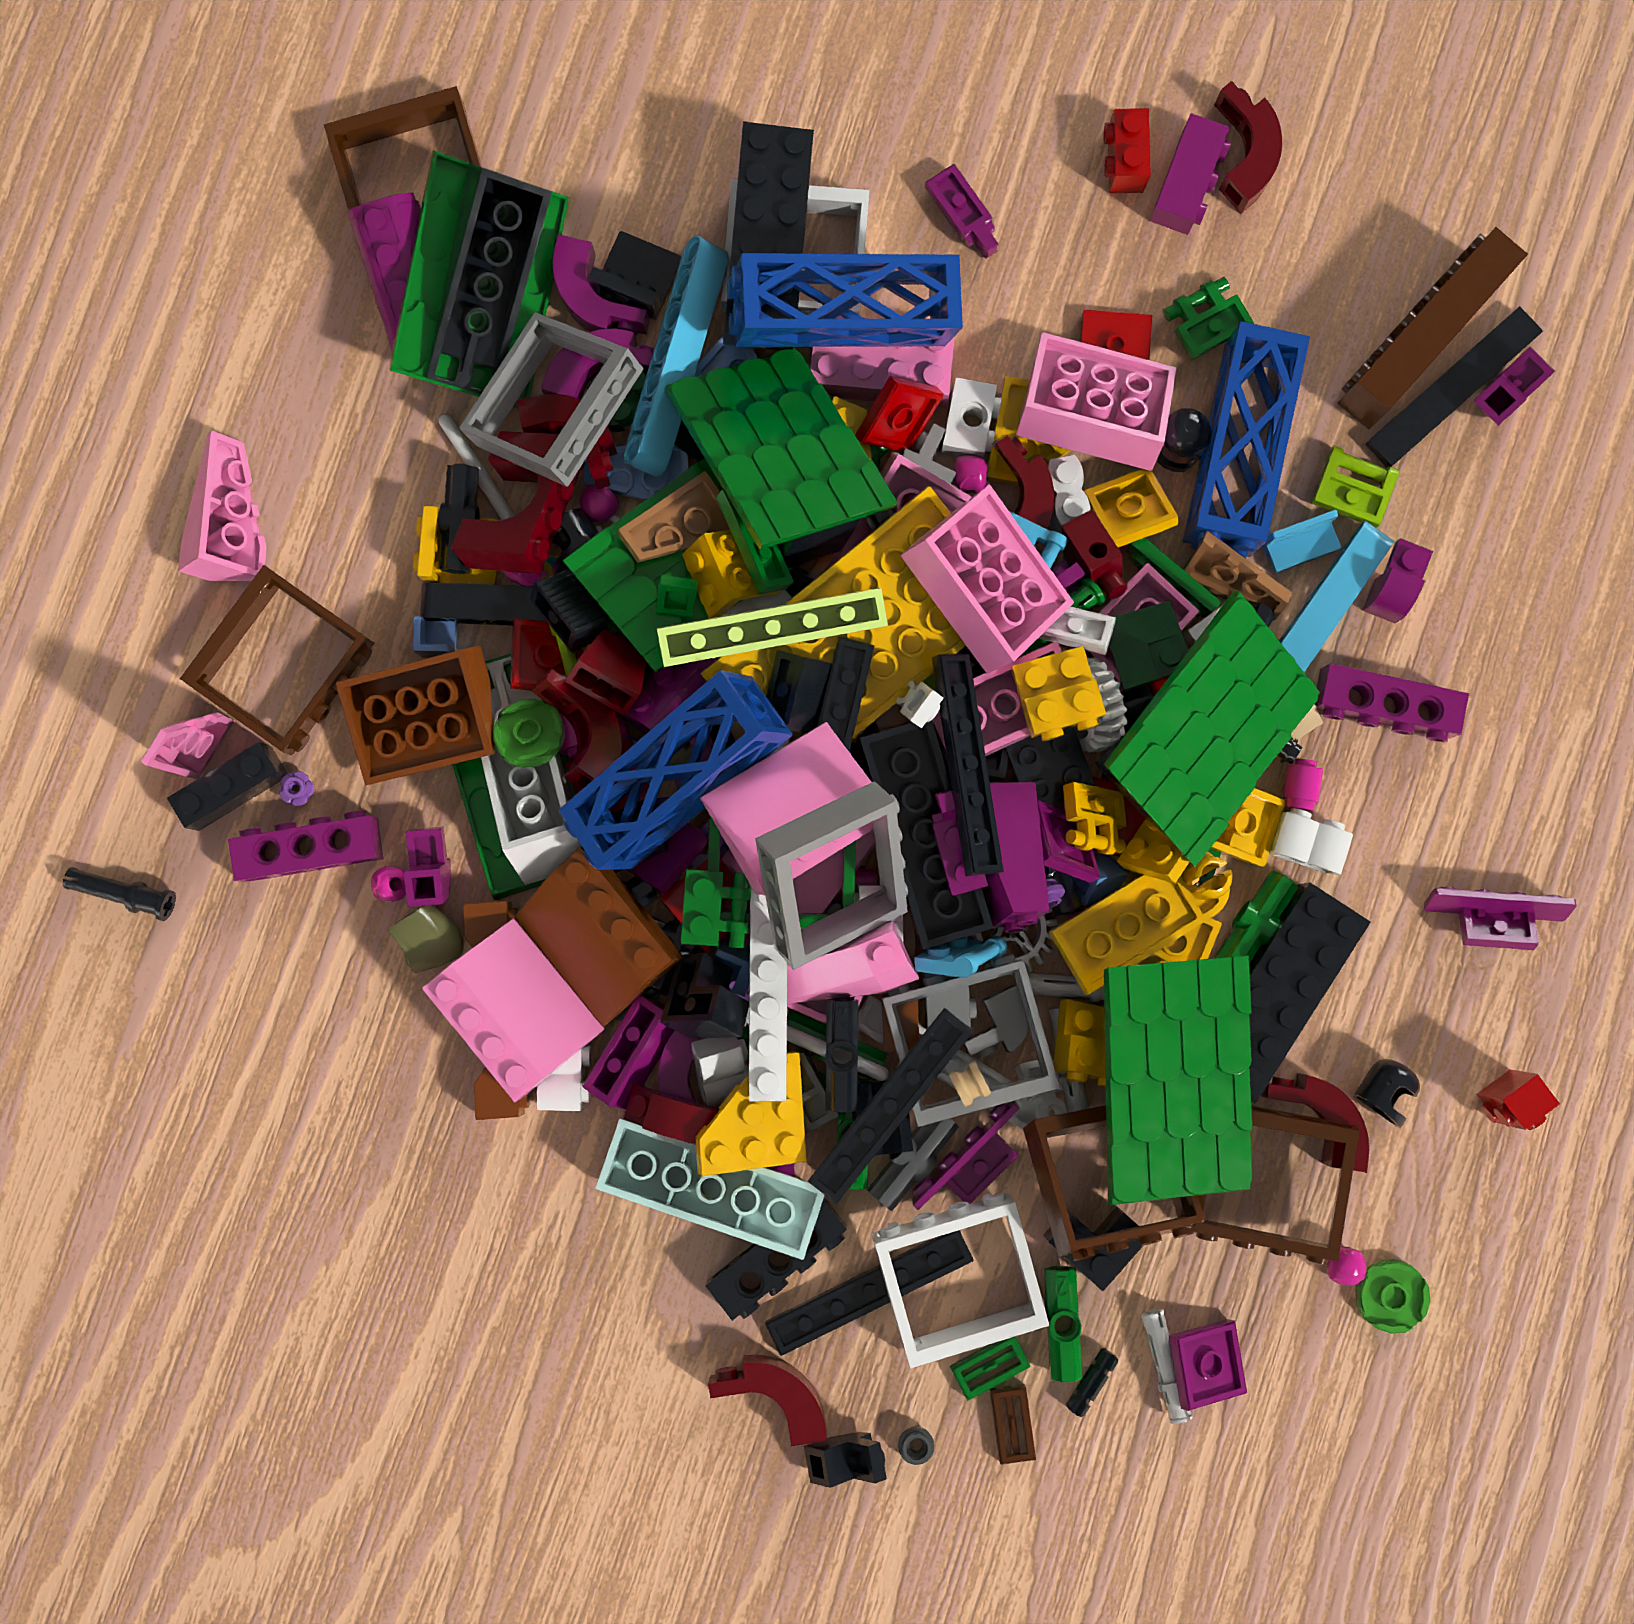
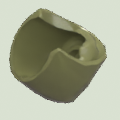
[389,905,463,974]

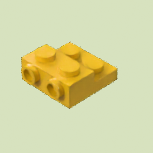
[1084,469,1178,547]
[1011,646,1107,741]
[1210,788,1286,868]
[1053,999,1106,1088]

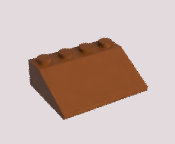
[336,645,495,786]
[515,847,684,1027]

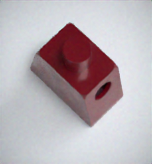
[1061,509,1127,599]
[564,630,647,716]

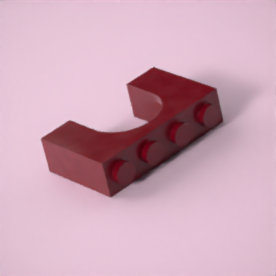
[451,431,585,574]

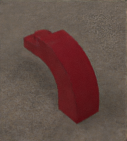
[1214,81,1282,214]
[516,394,617,489]
[992,435,1054,547]
[531,669,622,790]
[1261,1073,1369,1173]
[623,1084,720,1145]
[708,1355,827,1446]

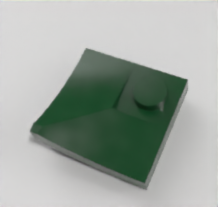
[1108,600,1188,692]

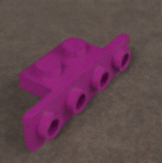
[1424,886,1577,950]
[912,1101,1020,1210]

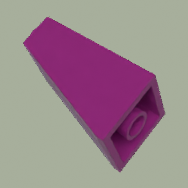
[982,782,1049,933]

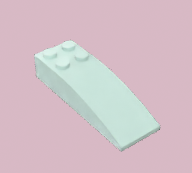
[595,1118,824,1260]

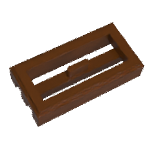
[989,1384,1036,1465]

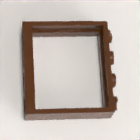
[324,86,482,210]
[180,565,374,756]
[1023,1105,1206,1261]
[1193,1105,1360,1264]

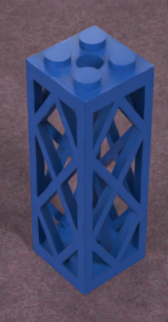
[727,253,963,347]
[1182,321,1310,558]
[559,670,793,870]

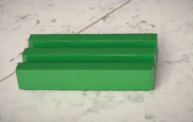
[950,1336,1031,1401]

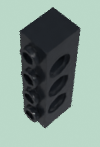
[706,1197,847,1321]

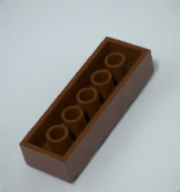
[1338,227,1528,430]

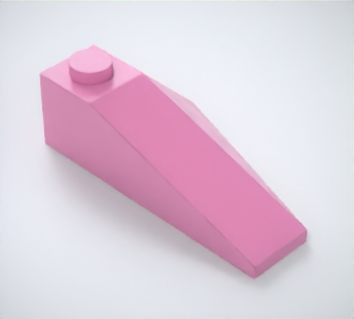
[178,431,267,581]
[141,712,235,780]
[787,920,919,1003]

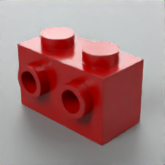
[1103,108,1151,193]
[1476,1069,1560,1130]

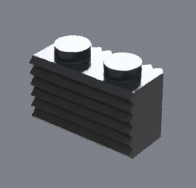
[530,568,611,653]

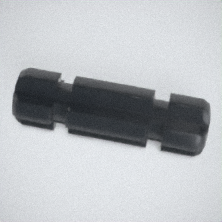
[1067,1348,1119,1418]

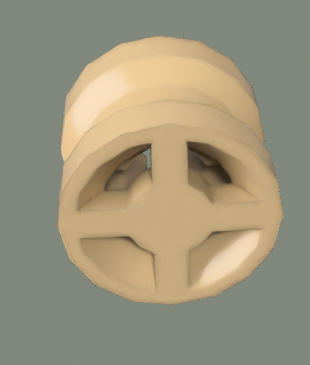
[949,1061,991,1107]

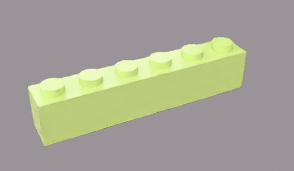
[656,588,888,667]

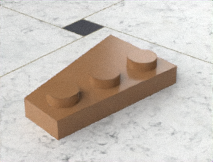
[616,471,730,563]
[1183,531,1292,621]

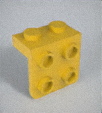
[413,506,498,585]
[682,530,783,618]

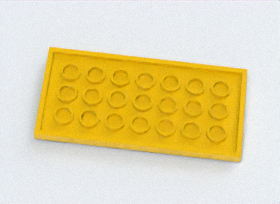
[701,486,966,743]

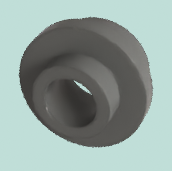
[898,1427,934,1465]

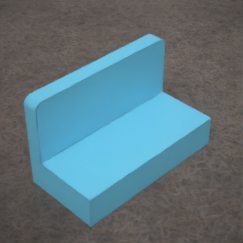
[1262,510,1342,575]

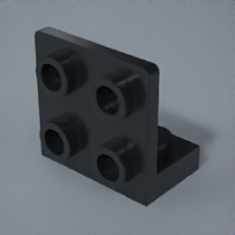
[588,231,682,320]
[1005,726,1095,805]

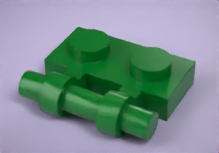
[1163,277,1254,361]
[681,869,751,948]

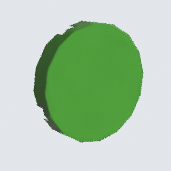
[493,698,565,768]
[1355,1259,1431,1334]

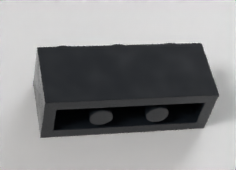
[167,742,288,831]

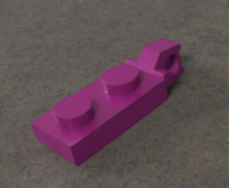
[925,164,999,259]
[932,790,988,896]

